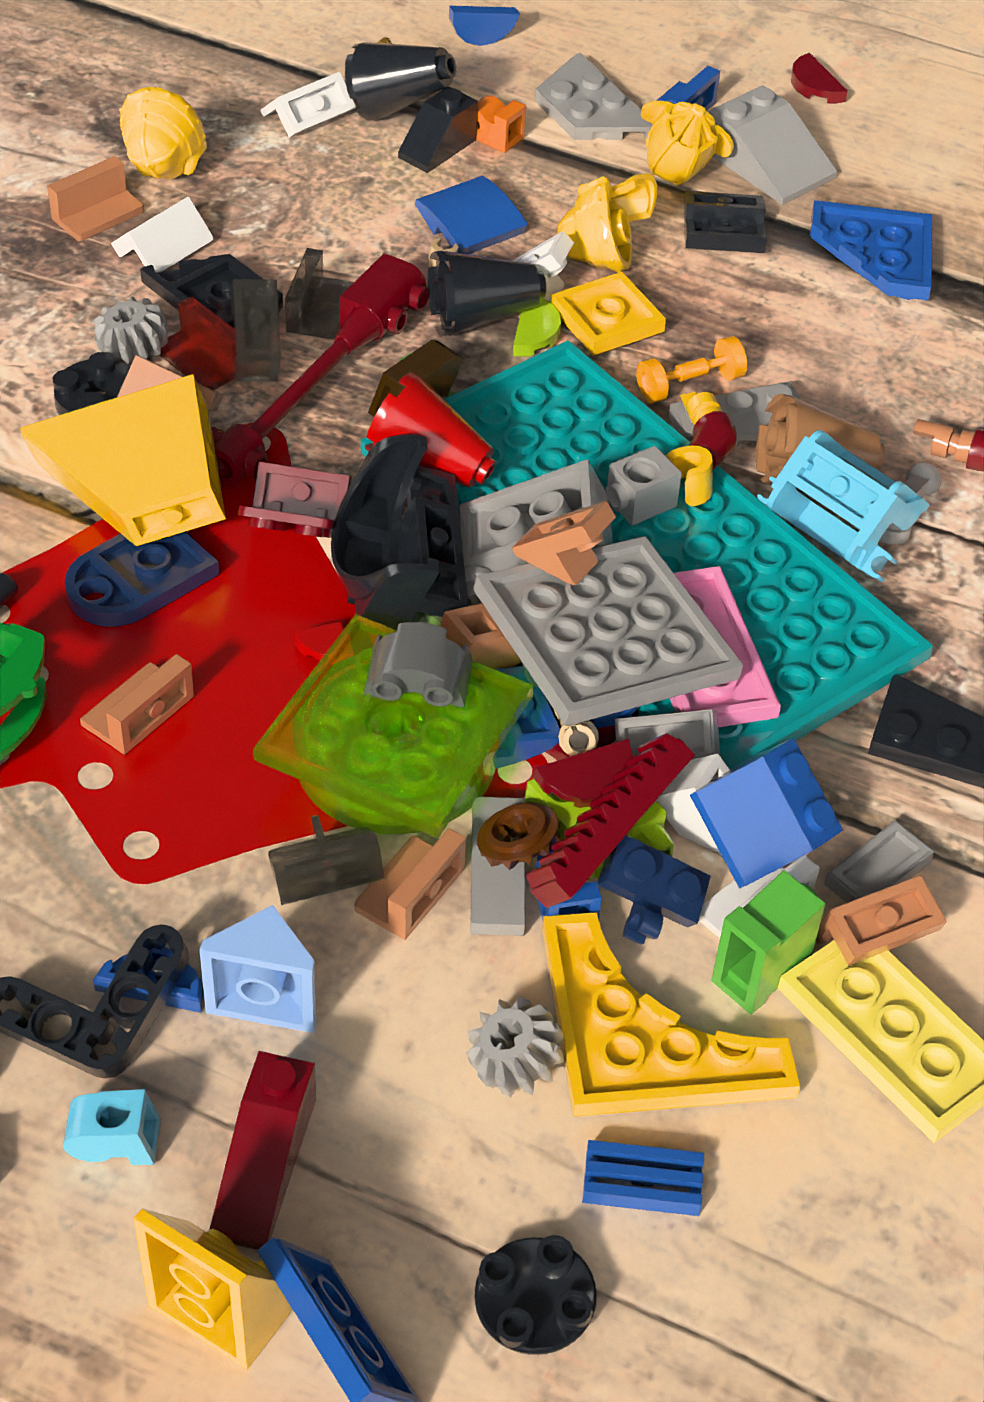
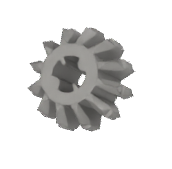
[94,296,168,366]
[466,996,565,1098]

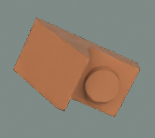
[511,501,616,585]

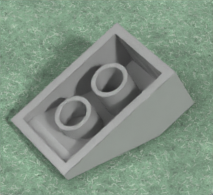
[708,85,838,205]
[460,459,613,572]

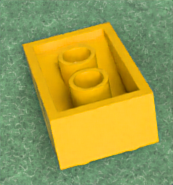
[133,1208,291,1370]

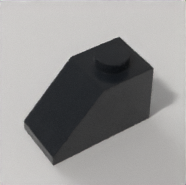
[398,86,478,173]

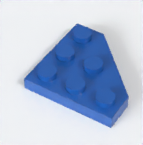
[810,200,932,301]

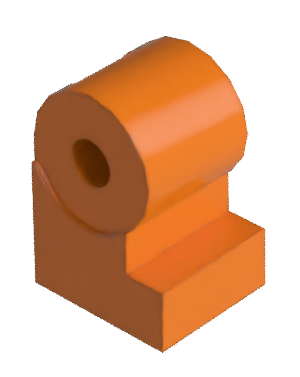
[476,95,527,153]

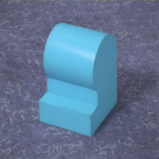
[63,1089,161,1165]

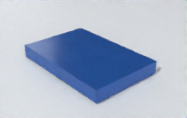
[257,1237,420,1402]

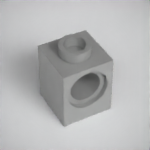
[605,446,682,526]

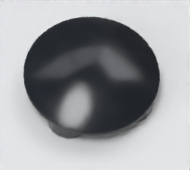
[474,1235,597,1355]

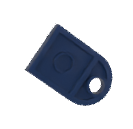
[65,532,219,627]

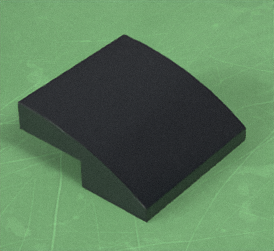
[684,191,767,253]

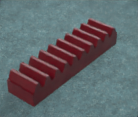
[525,733,695,908]

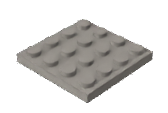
[474,536,743,726]

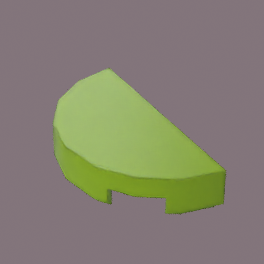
[513,297,561,357]

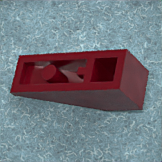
[209,1051,316,1250]

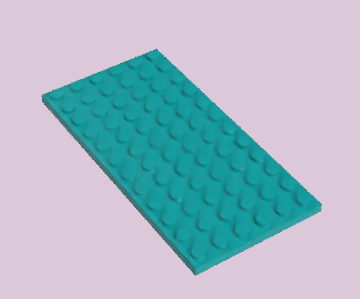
[360,340,933,770]

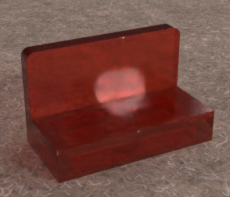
[159,297,248,390]

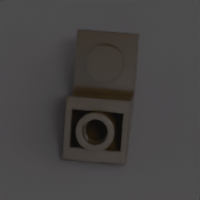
[368,339,463,417]

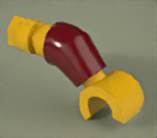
[665,392,737,506]

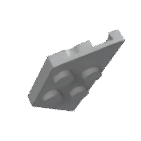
[535,53,653,140]

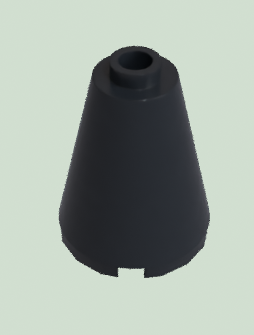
[345,42,456,121]
[427,251,546,337]

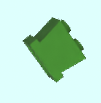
[711,870,826,1015]

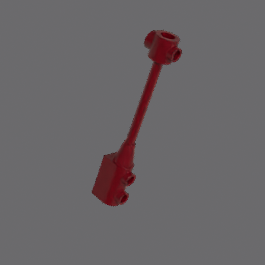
[211,253,429,487]

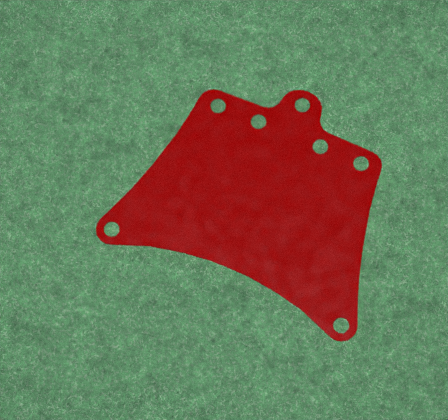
[0,422,548,885]

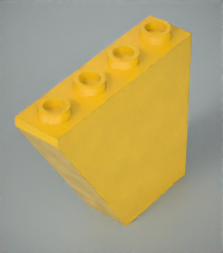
[20,374,226,546]

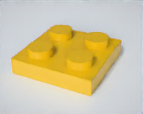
[551,272,666,356]

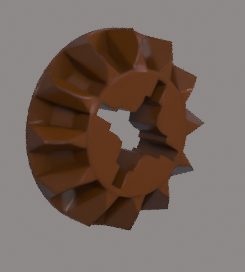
[477,802,560,870]

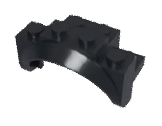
[331,434,469,634]

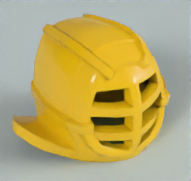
[640,100,734,185]

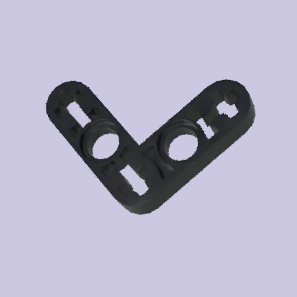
[0,924,189,1079]

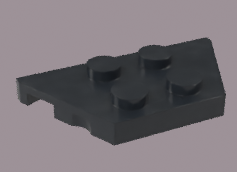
[140,254,283,361]

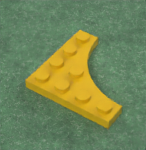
[542,913,800,1117]

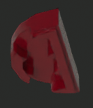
[791,53,848,104]
[532,739,633,808]

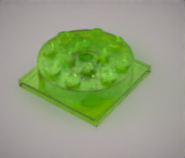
[253,614,533,839]

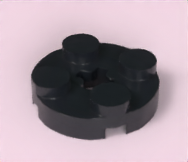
[53,352,130,415]

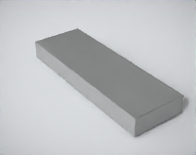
[470,797,525,936]

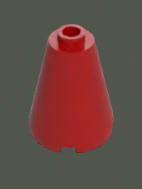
[365,372,497,488]

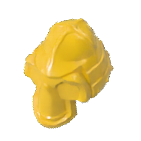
[119,87,207,179]
[557,173,657,273]

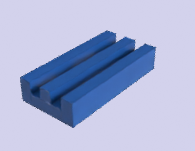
[582,1140,704,1216]

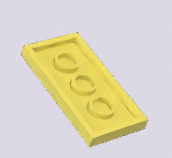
[778,940,984,1143]

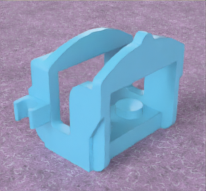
[757,430,930,582]

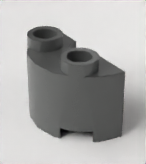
[363,622,473,708]

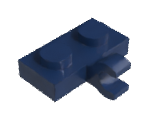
[597,835,711,945]

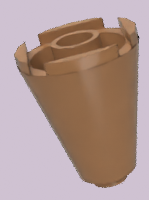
[755,394,885,484]

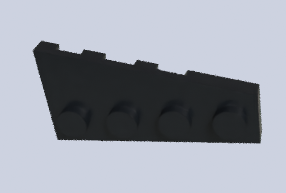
[868,674,984,788]

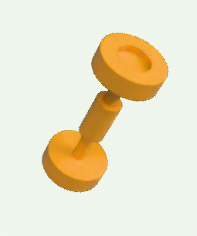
[636,336,747,404]

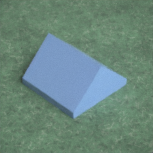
[200,905,317,1033]

